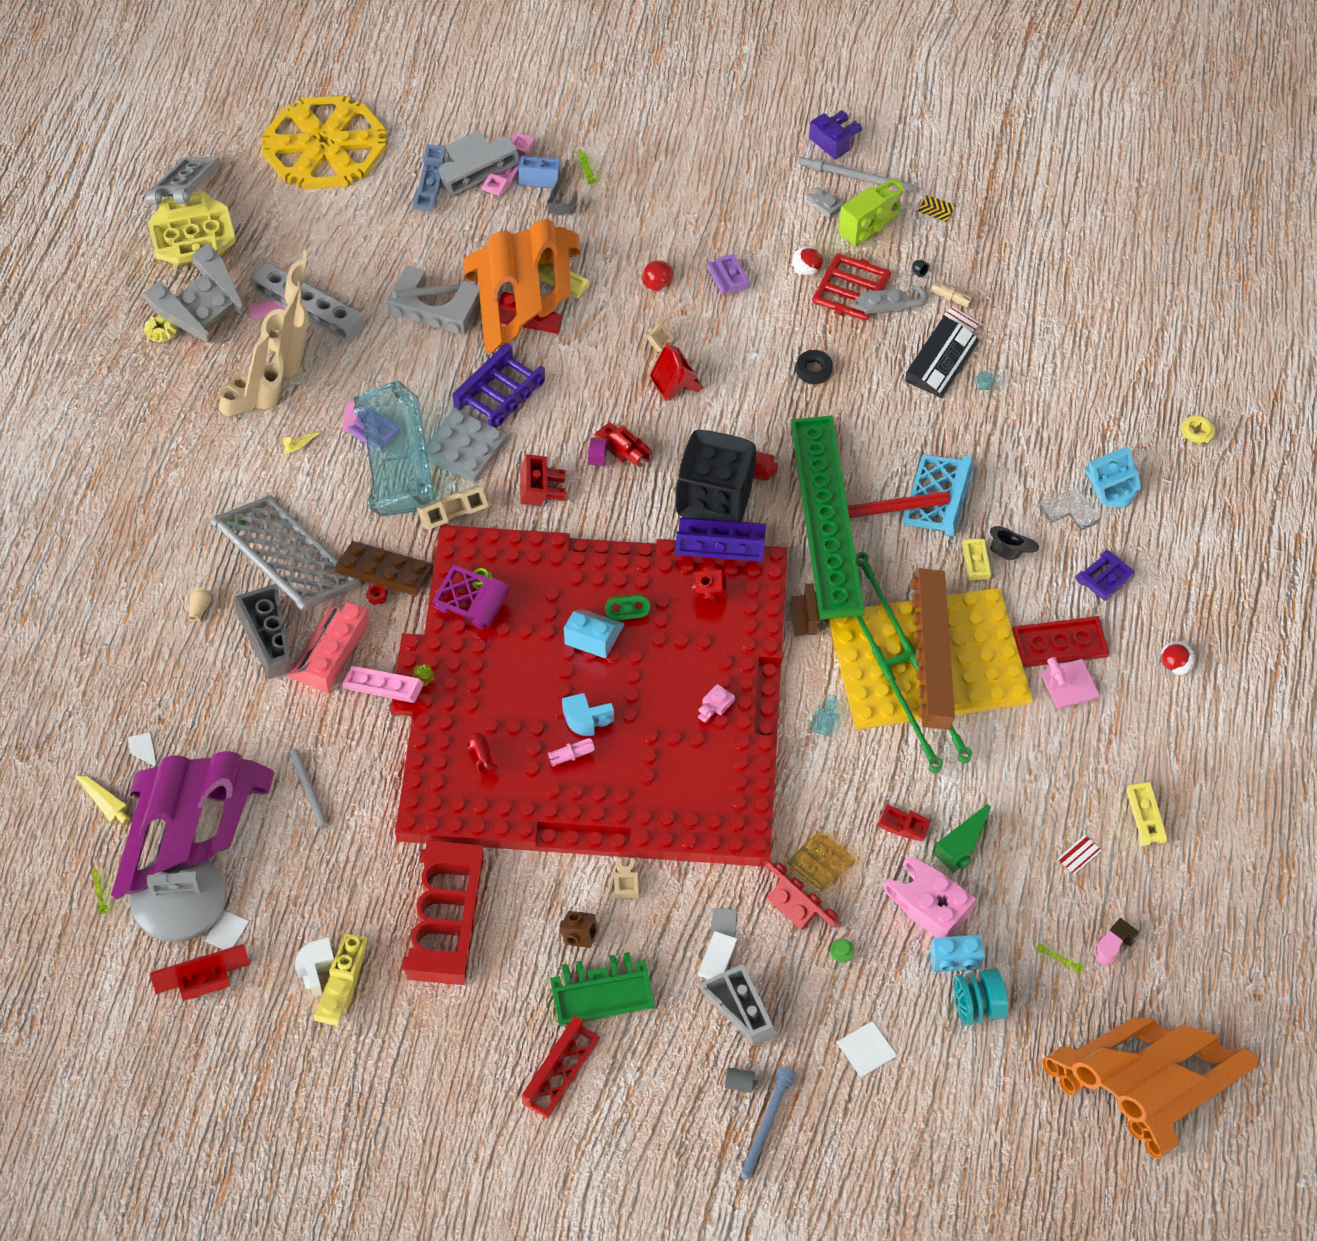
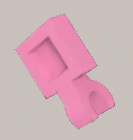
[698,684,735,723]

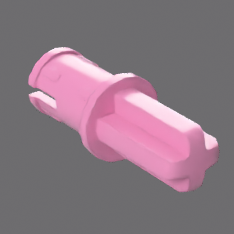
[548,738,595,767]

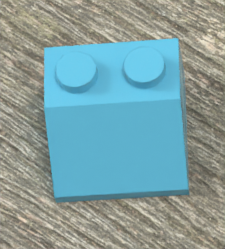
[564,609,624,658]

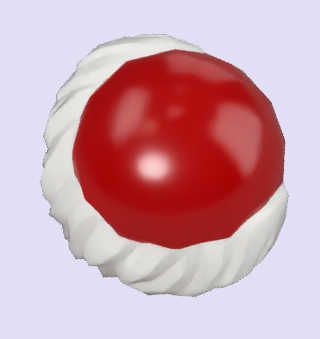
[792,247,823,276]
[1161,641,1195,676]

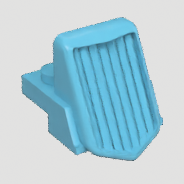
[1085,446,1141,507]

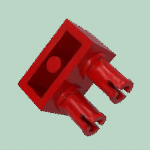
[520,454,566,506]

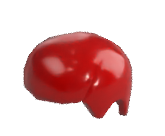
[641,260,674,291]

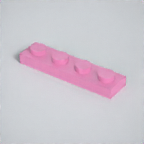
[342,666,424,703]

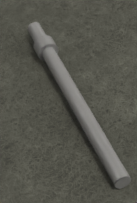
[798,157,914,192]

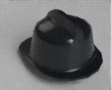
[990,526,1039,560]

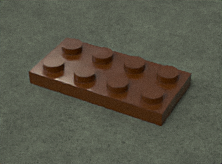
[335,541,433,596]

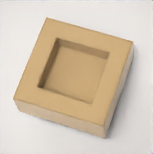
[646,323,674,352]

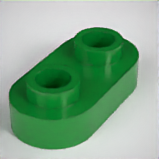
[605,594,650,620]

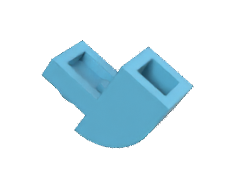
[562,693,614,736]

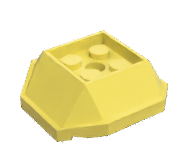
[148,191,236,267]

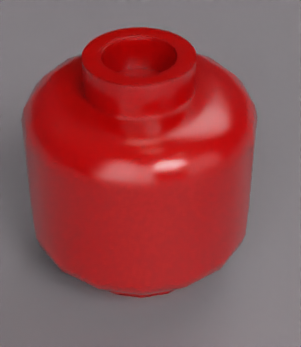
[753,451,778,481]

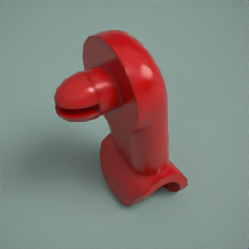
[467,733,498,775]

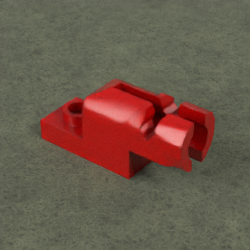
[594,422,653,467]

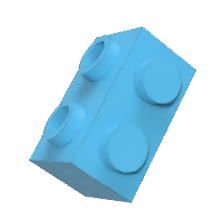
[930,935,984,972]

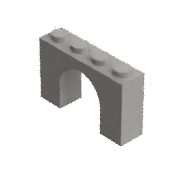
[387,265,480,335]

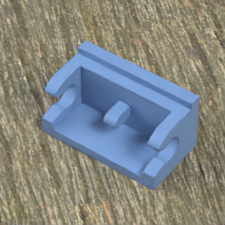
[519,156,560,188]

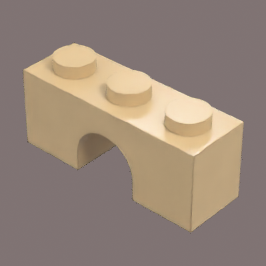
[417,485,489,529]

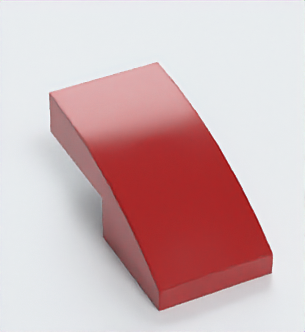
[876,804,932,841]

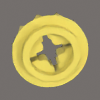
[144,315,178,342]
[1180,416,1215,445]

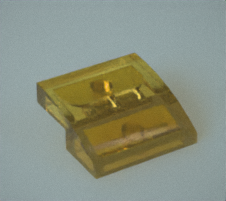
[787,831,856,892]

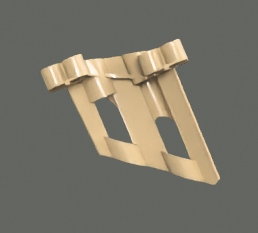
[219,249,308,416]

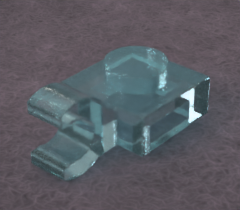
[809,694,839,737]

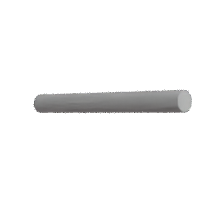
[392,284,461,298]
[289,749,328,829]

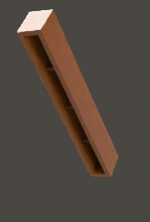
[911,568,955,730]

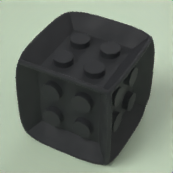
[675,430,756,522]

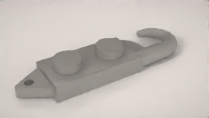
[851,286,927,314]

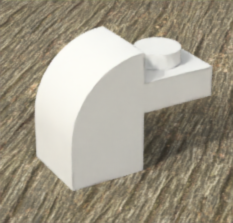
[295,937,334,997]

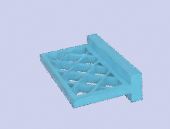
[903,455,973,537]

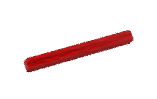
[847,491,950,518]

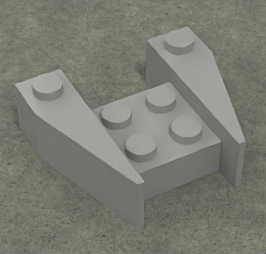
[144,243,243,343]

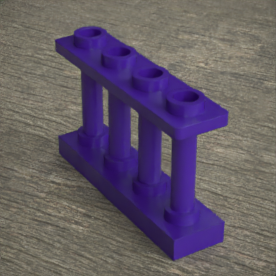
[452,343,545,428]
[675,517,766,562]

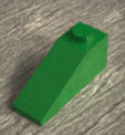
[934,804,991,873]

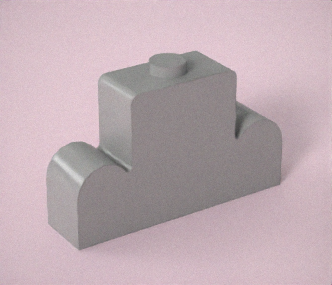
[439,131,520,197]

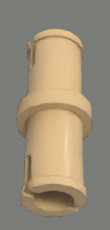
[931,280,973,309]

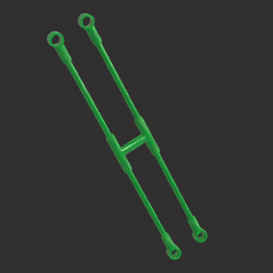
[856,552,972,774]

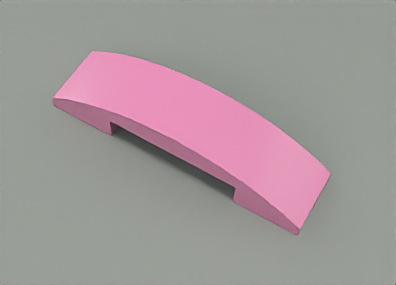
[481,132,534,196]

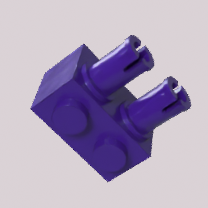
[809,110,862,160]

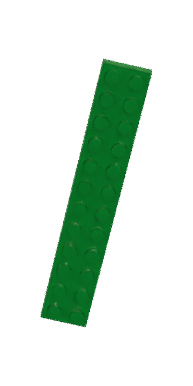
[791,415,864,620]

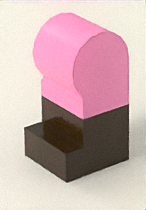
[1095,918,1139,965]

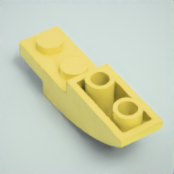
[314,933,368,1026]

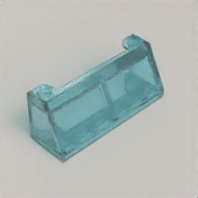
[353,380,435,516]

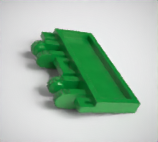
[550,952,655,1026]

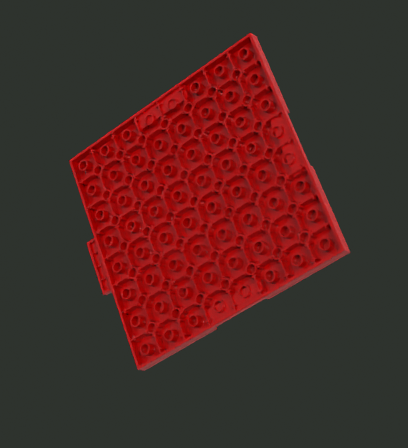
[390,525,788,867]

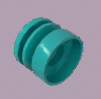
[953,968,1008,1026]

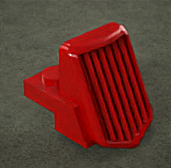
[650,342,704,401]

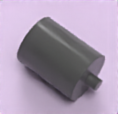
[725,1067,759,1093]

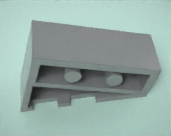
[699,964,776,1046]

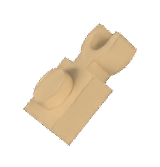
[614,858,639,899]

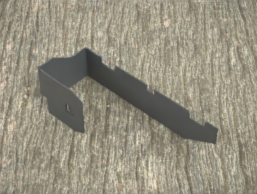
[547,158,578,215]

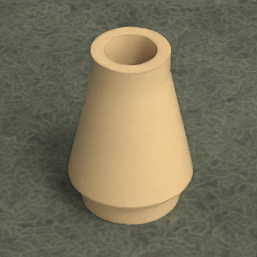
[188,587,212,622]

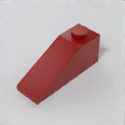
[498,292,563,334]

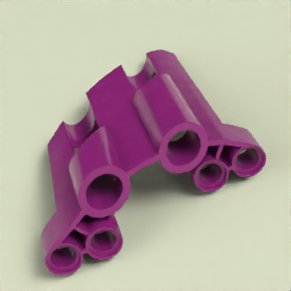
[111,751,274,900]

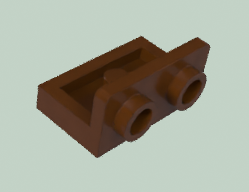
[791,583,822,636]

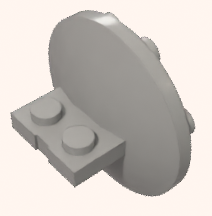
[130,859,227,942]

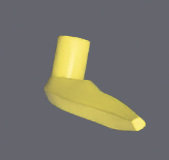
[283,432,319,453]

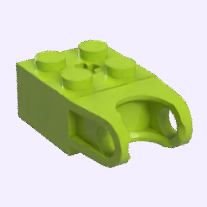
[839,180,904,246]

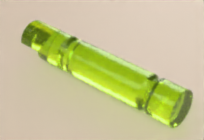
[577,150,596,184]

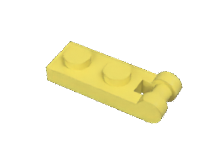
[1126,782,1167,846]

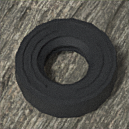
[796,350,833,384]

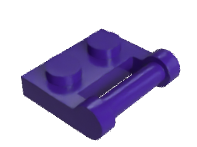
[1076,550,1135,601]

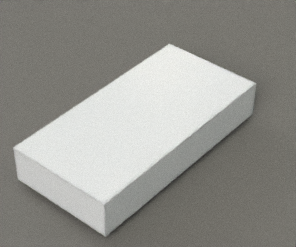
[698,931,737,979]

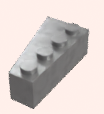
[235,584,290,680]

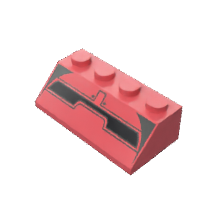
[288,602,370,693]

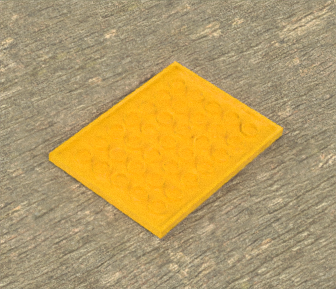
[828,588,1033,730]

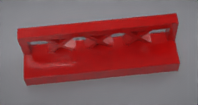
[522,1016,600,1119]

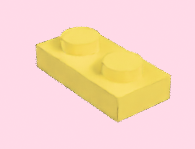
[962,539,991,581]

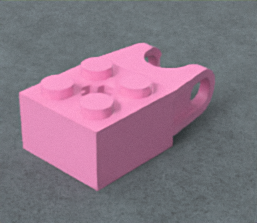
[883,857,976,938]

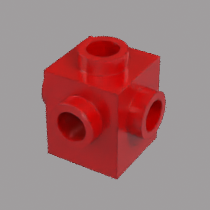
[692,568,727,602]

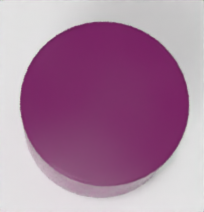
[588,437,608,467]

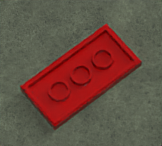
[1012,616,1109,668]

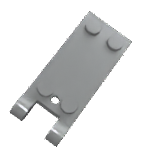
[146,156,221,205]

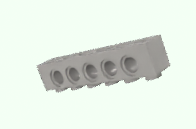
[251,262,365,343]

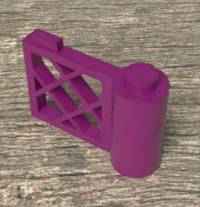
[432,564,510,629]

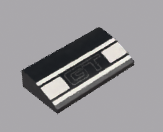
[905,316,979,398]

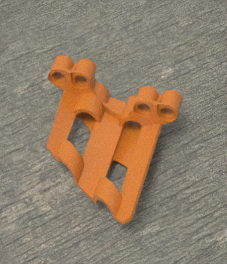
[463,219,581,353]
[1042,1017,1258,1159]

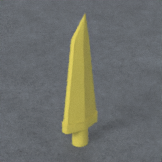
[75,775,130,825]

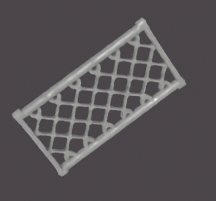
[210,495,363,611]

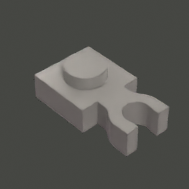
[807,187,843,219]

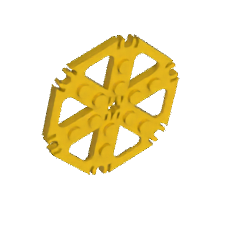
[261,96,387,189]

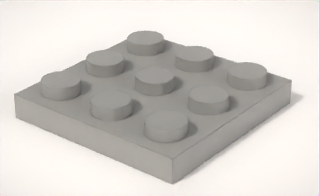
[420,409,508,483]

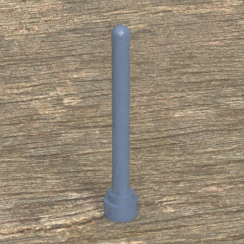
[741,1067,797,1180]

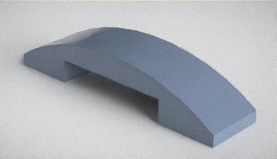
[412,144,446,211]

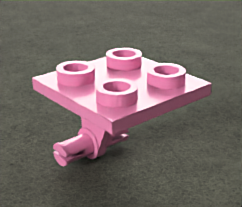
[1040,657,1100,709]

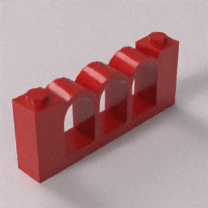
[402,841,484,985]

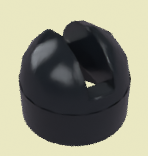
[912,260,929,277]

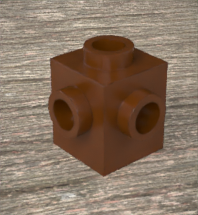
[559,911,599,948]

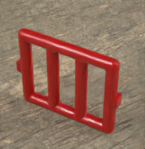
[812,253,891,321]

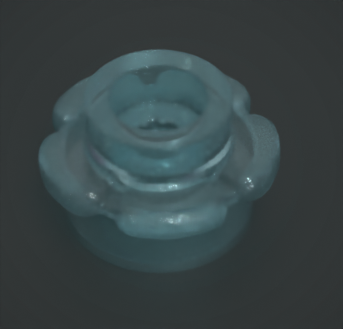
[975,371,995,390]

